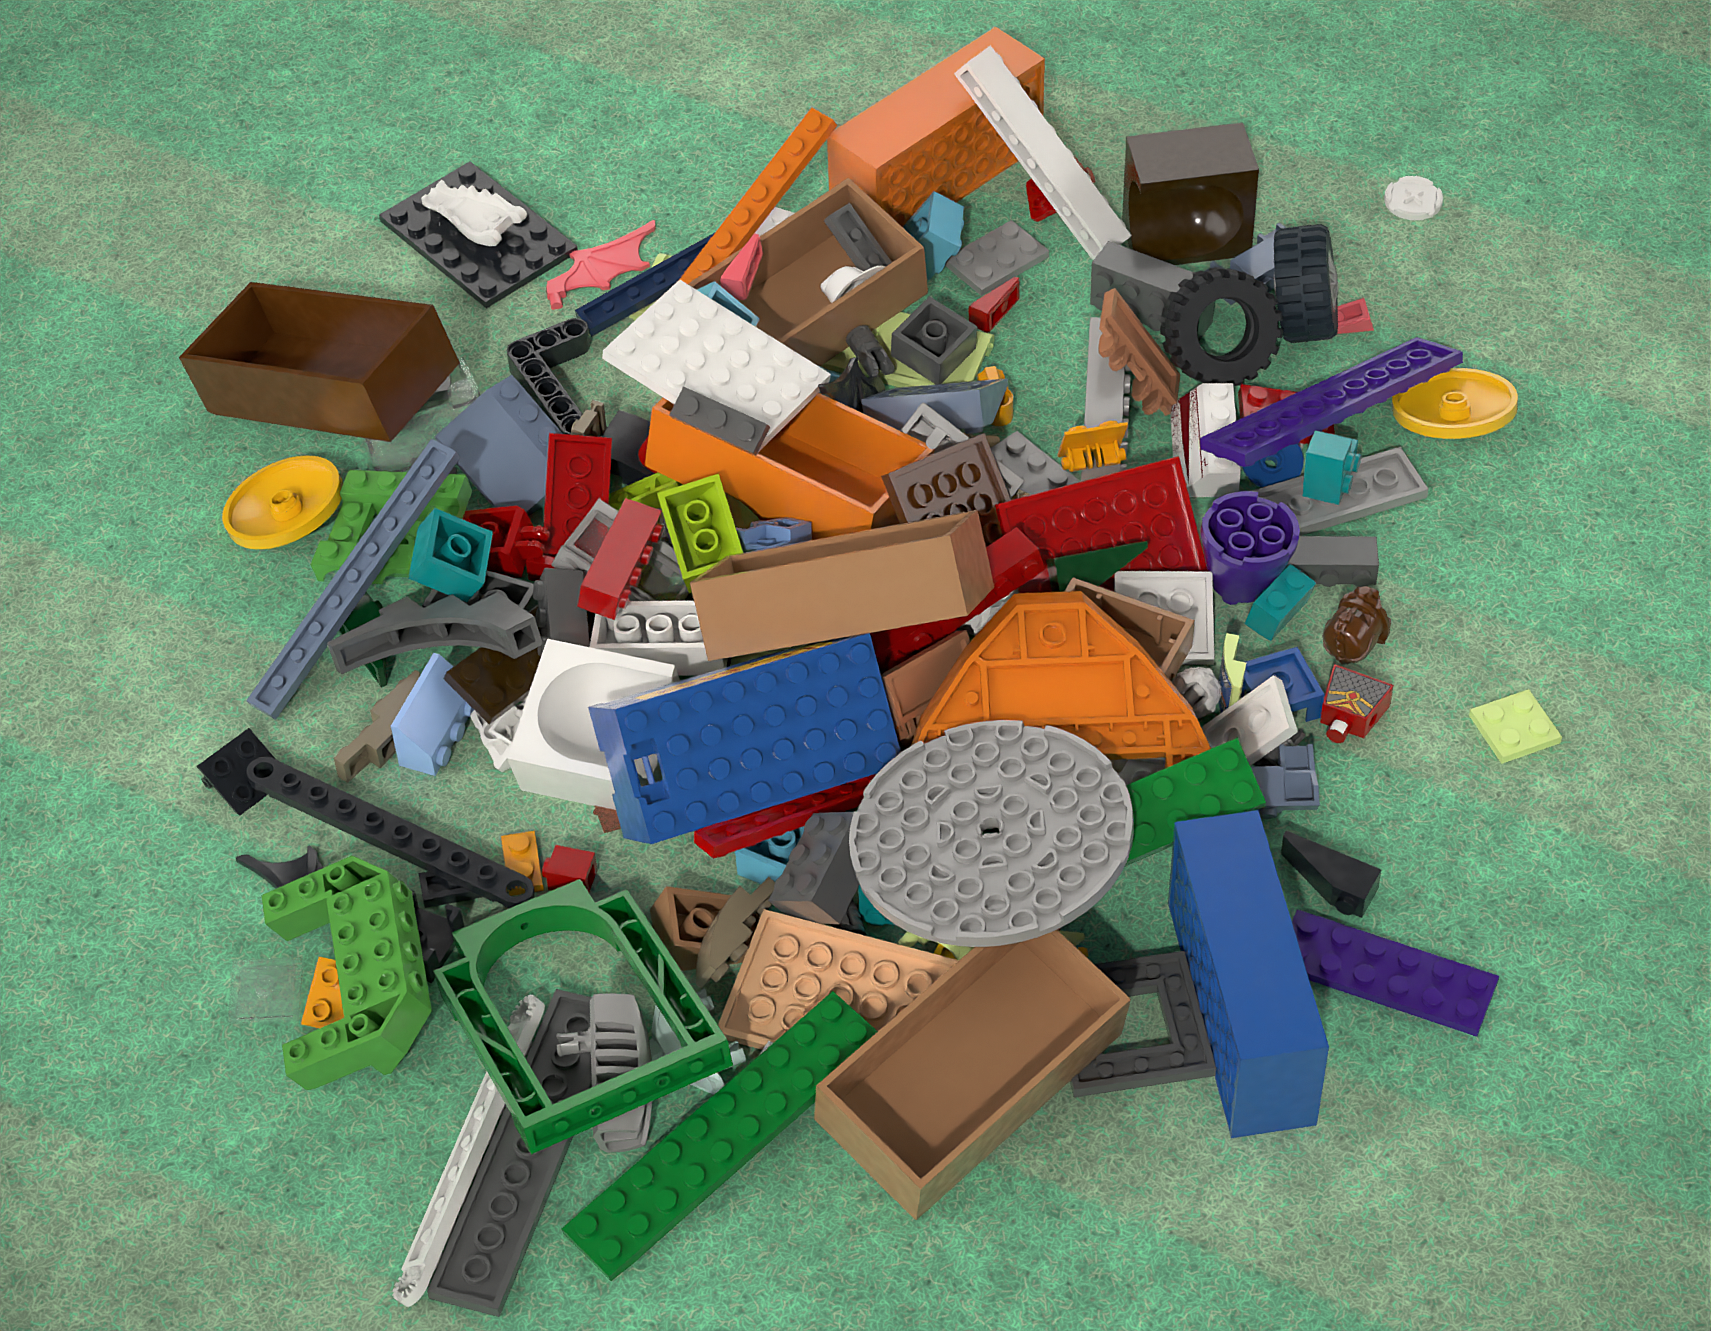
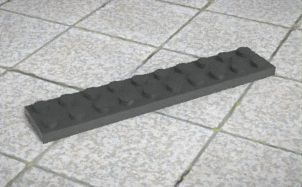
[427,989,592,1317]

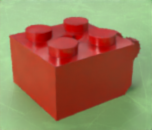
[462,506,550,578]

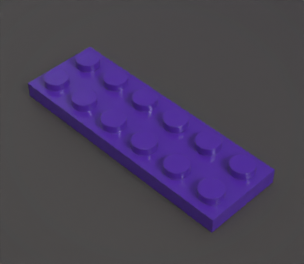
[1292,909,1499,1037]

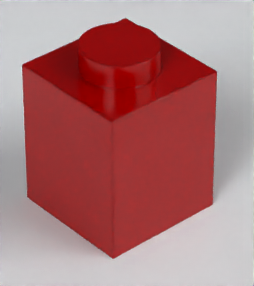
[542,845,598,892]

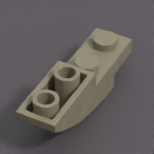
[334,670,421,783]
[696,877,775,989]

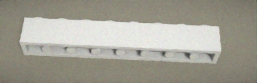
[954,45,1132,260]

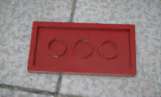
[543,433,612,558]

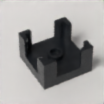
[409,889,465,983]

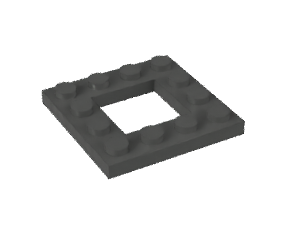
[1070,951,1216,1098]

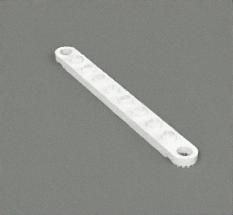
[392,995,545,1307]

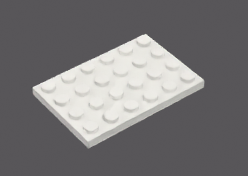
[602,280,831,452]

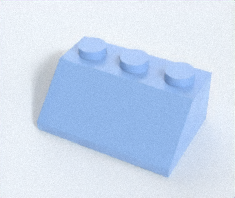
[391,653,474,776]

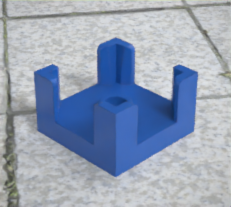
[1241,647,1325,722]

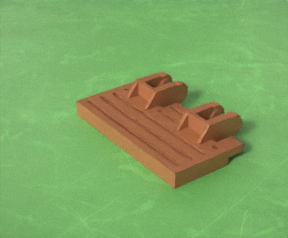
[1098,288,1180,416]
[881,630,970,749]

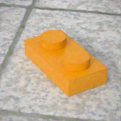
[501,830,544,896]

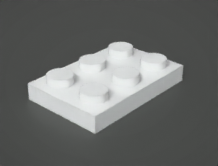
[1202,675,1298,766]

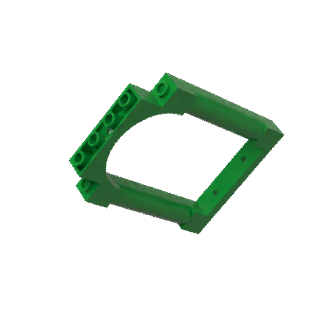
[433,879,733,1154]

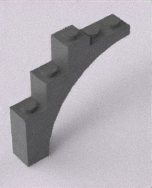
[327,592,543,674]

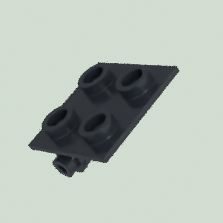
[197,728,275,816]

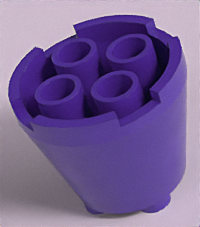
[1201,491,1300,605]

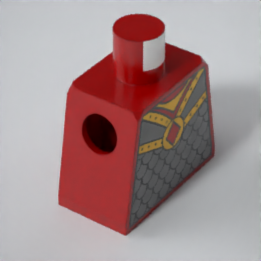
[1320,664,1394,743]

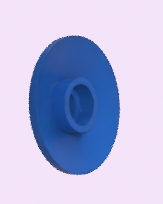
[1242,444,1304,488]

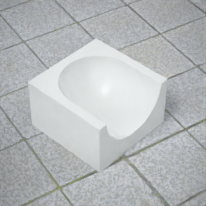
[507,639,680,811]

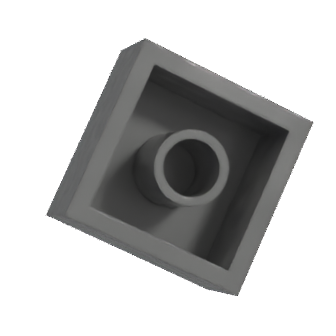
[891,296,977,384]

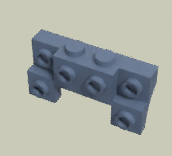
[1194,223,1287,305]
[1210,744,1320,819]

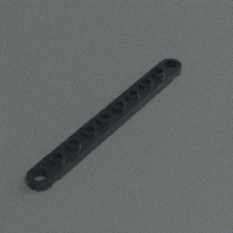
[247,757,535,909]

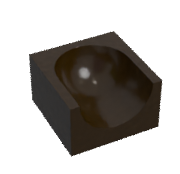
[1122,122,1259,265]

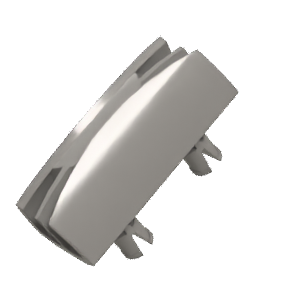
[556,993,652,1153]

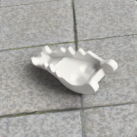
[421,180,527,246]

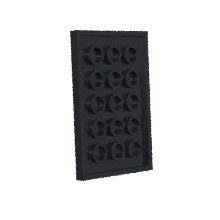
[379,161,578,309]

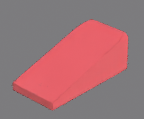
[720,234,763,301]
[1337,298,1374,334]

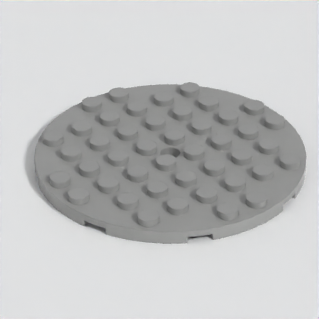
[849,720,1134,947]

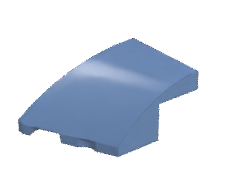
[736,517,812,553]

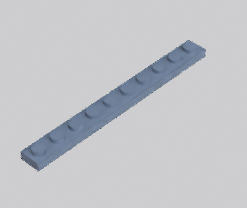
[246,439,460,720]

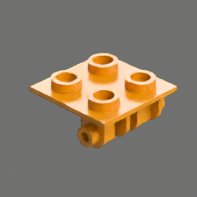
[1057,421,1128,472]
[301,956,344,1028]

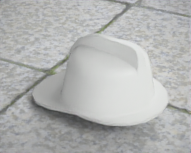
[820,266,885,303]

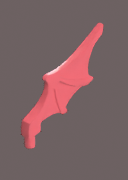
[546,220,656,310]

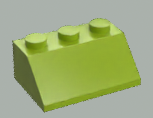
[657,474,743,593]

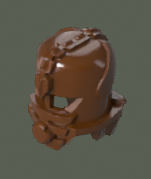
[1322,586,1391,665]

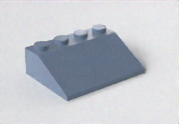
[435,375,563,516]
[861,378,1008,434]

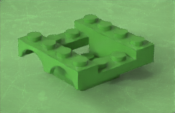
[310,470,472,584]

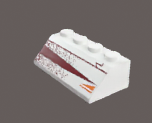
[1170,383,1241,497]

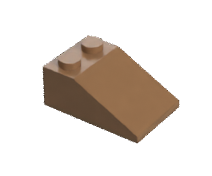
[650,886,761,971]

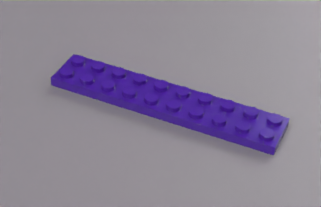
[1200,337,1463,467]

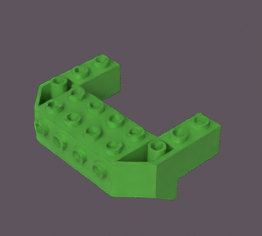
[261,856,432,1090]

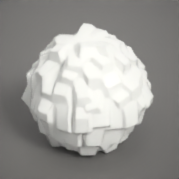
[1172,667,1222,719]

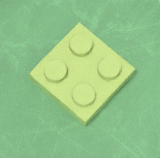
[1469,689,1562,764]

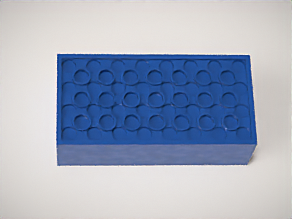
[1168,810,1329,1138]

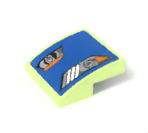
[1218,633,1246,713]

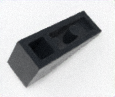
[1281,831,1382,918]

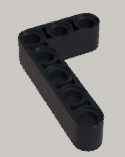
[507,318,590,435]

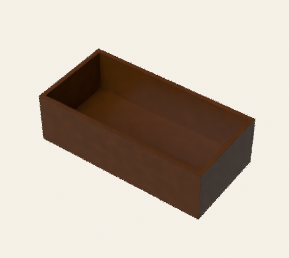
[179,282,460,442]

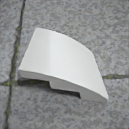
[470,696,528,772]

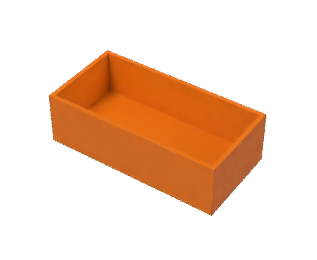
[827,27,1045,227]
[645,393,935,540]

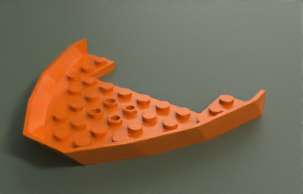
[911,591,1211,768]

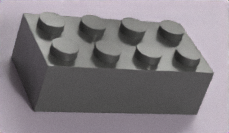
[1090,241,1215,342]

